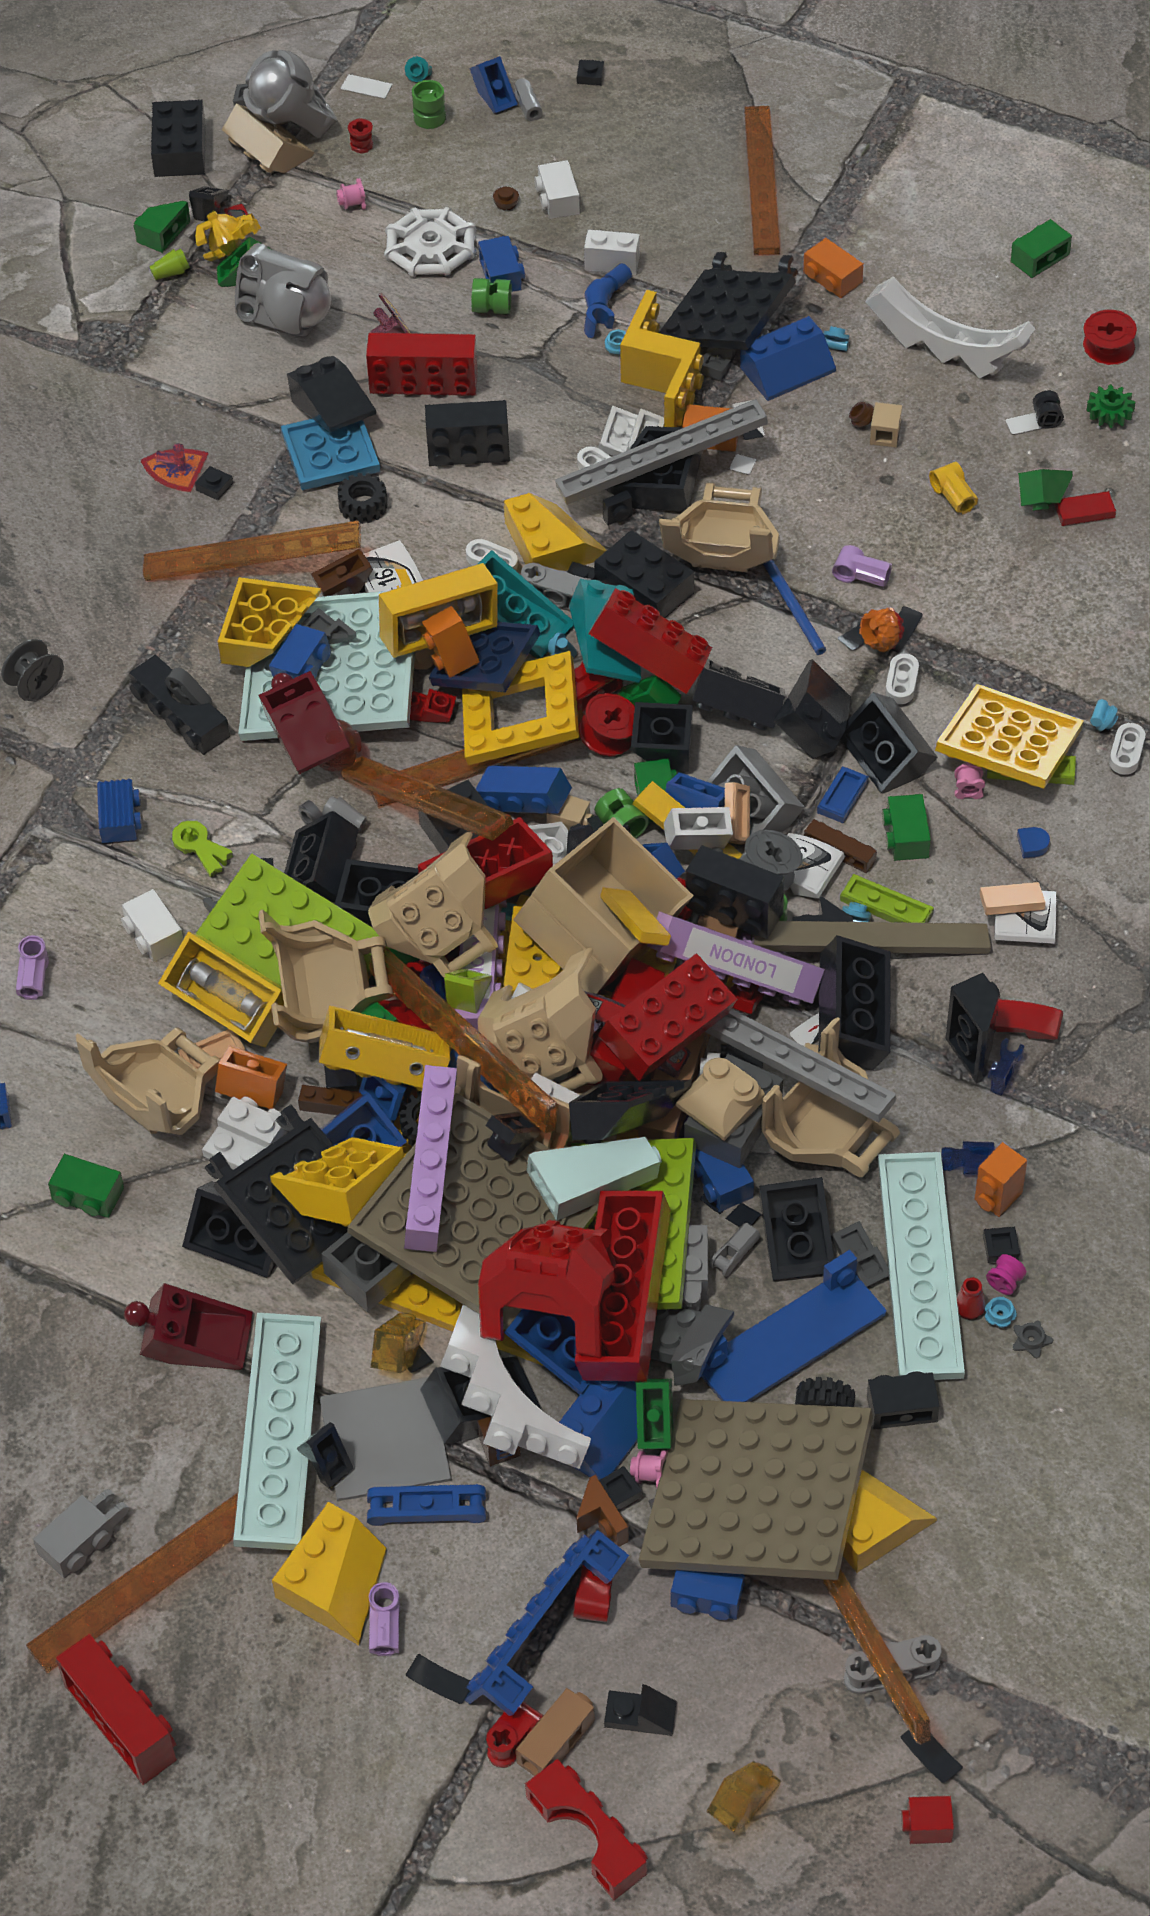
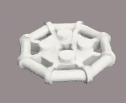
[384,207,477,277]

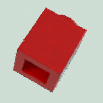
[901,1796,954,1844]

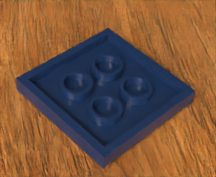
[429,622,541,692]

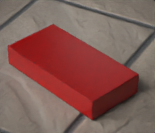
[1055,491,1116,526]

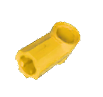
[929,462,978,515]

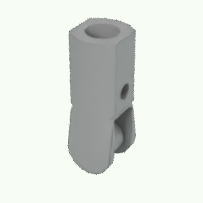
[514,79,542,121]
[709,1223,760,1277]

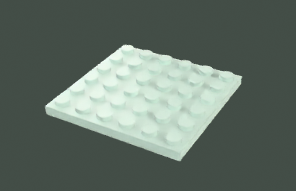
[238,591,415,741]

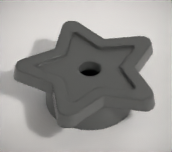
[1013,1320,1053,1358]

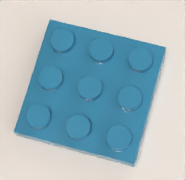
[281,419,380,490]

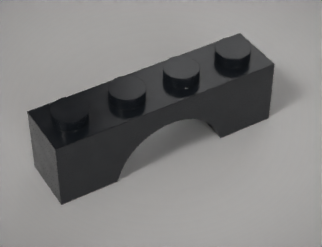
[129,654,230,755]

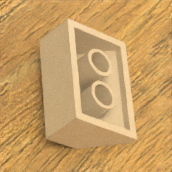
[222,104,314,173]

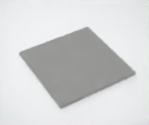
[319,1377,451,1501]

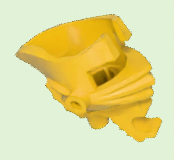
[195,211,261,261]

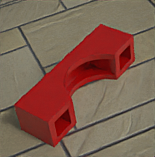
[525,1758,648,1900]

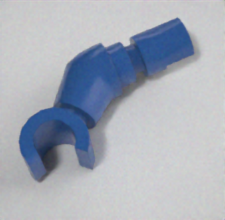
[584,263,632,338]

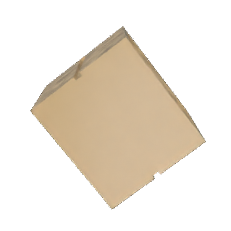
[513,817,693,996]

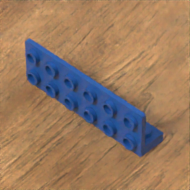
[701,1250,886,1402]
[464,1530,629,1716]

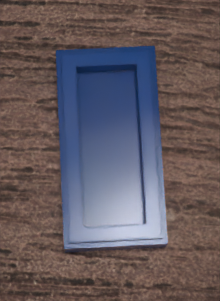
[817,766,869,823]

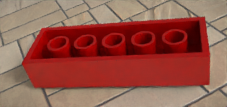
[574,1191,671,1382]

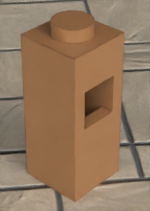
[516,1688,595,1776]

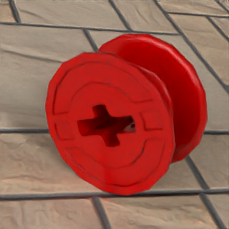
[1083,309,1137,365]
[578,693,635,756]

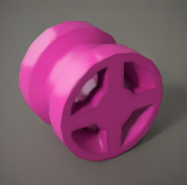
[986,1254,1027,1295]

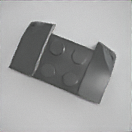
[650,1304,734,1386]

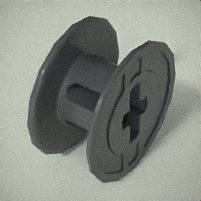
[1,639,64,702]
[739,830,802,891]

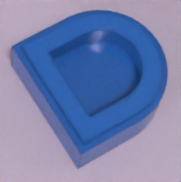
[1017,827,1050,858]

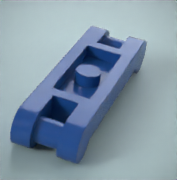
[367,1484,486,1526]

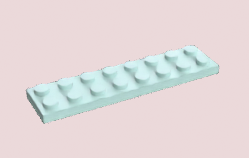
[878,1152,965,1380]
[233,1312,321,1550]

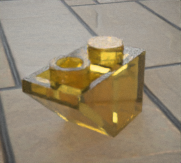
[371,1313,426,1373]
[706,1761,781,1832]

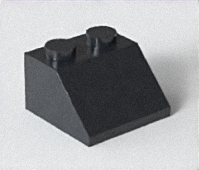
[631,702,693,772]

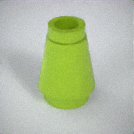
[149,249,190,280]

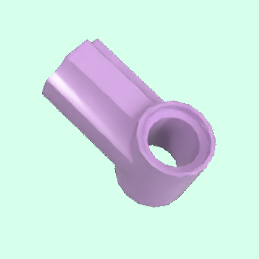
[832,545,892,587]
[16,935,49,1000]
[369,1582,400,1656]

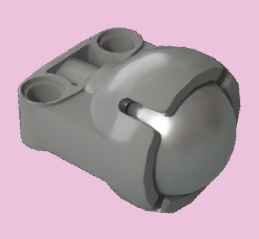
[243,50,337,138]
[235,243,331,337]

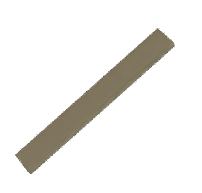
[751,921,991,954]

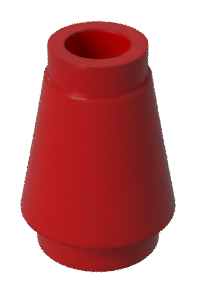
[957,1277,986,1319]

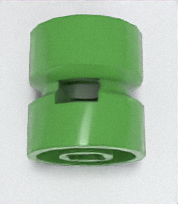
[412,80,446,129]
[471,278,512,314]
[594,788,648,839]

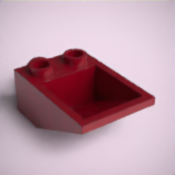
[258,671,351,774]
[124,1283,253,1370]

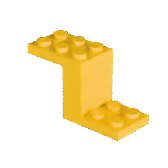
[620,290,704,427]

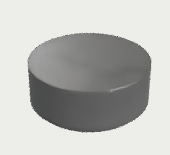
[298,800,323,825]

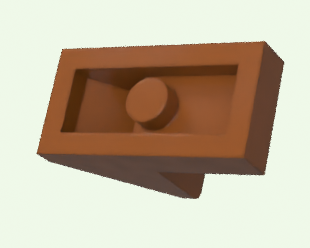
[577,1475,629,1547]

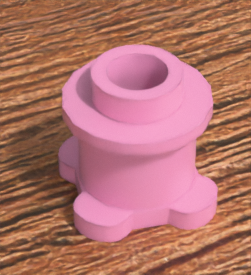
[336,178,366,210]
[954,762,985,799]
[630,1450,668,1488]

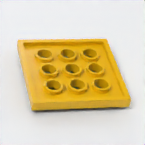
[935,684,1084,789]

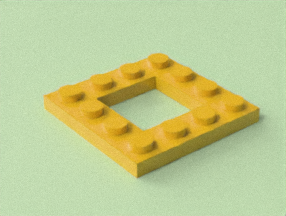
[462,651,579,765]

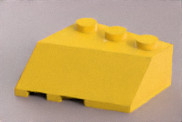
[504,493,607,576]
[218,577,321,667]
[270,1137,404,1226]
[843,1470,937,1573]
[272,1502,387,1645]

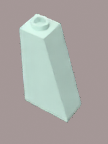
[527,1137,662,1221]

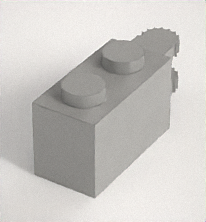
[682,1225,708,1312]
[33,1489,129,1578]

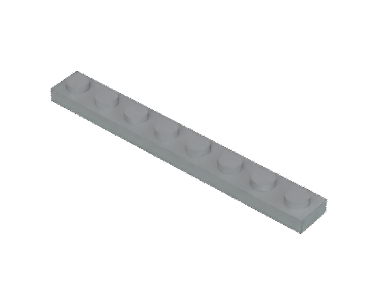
[555,399,768,505]
[705,1009,896,1123]

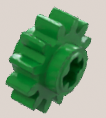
[1086,384,1136,428]

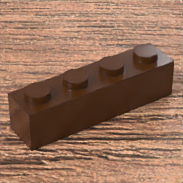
[804,819,877,874]
[298,1085,362,1115]

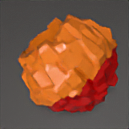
[859,607,905,652]

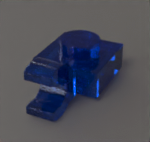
[988,1038,1024,1096]
[941,1141,995,1175]

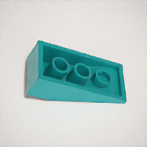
[477,550,574,659]
[569,579,641,683]

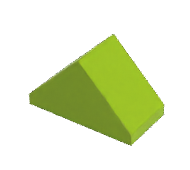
[444,969,492,1014]

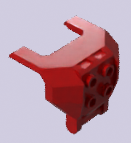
[478,1220,614,1357]

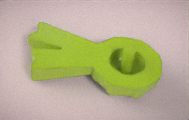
[172,821,233,877]

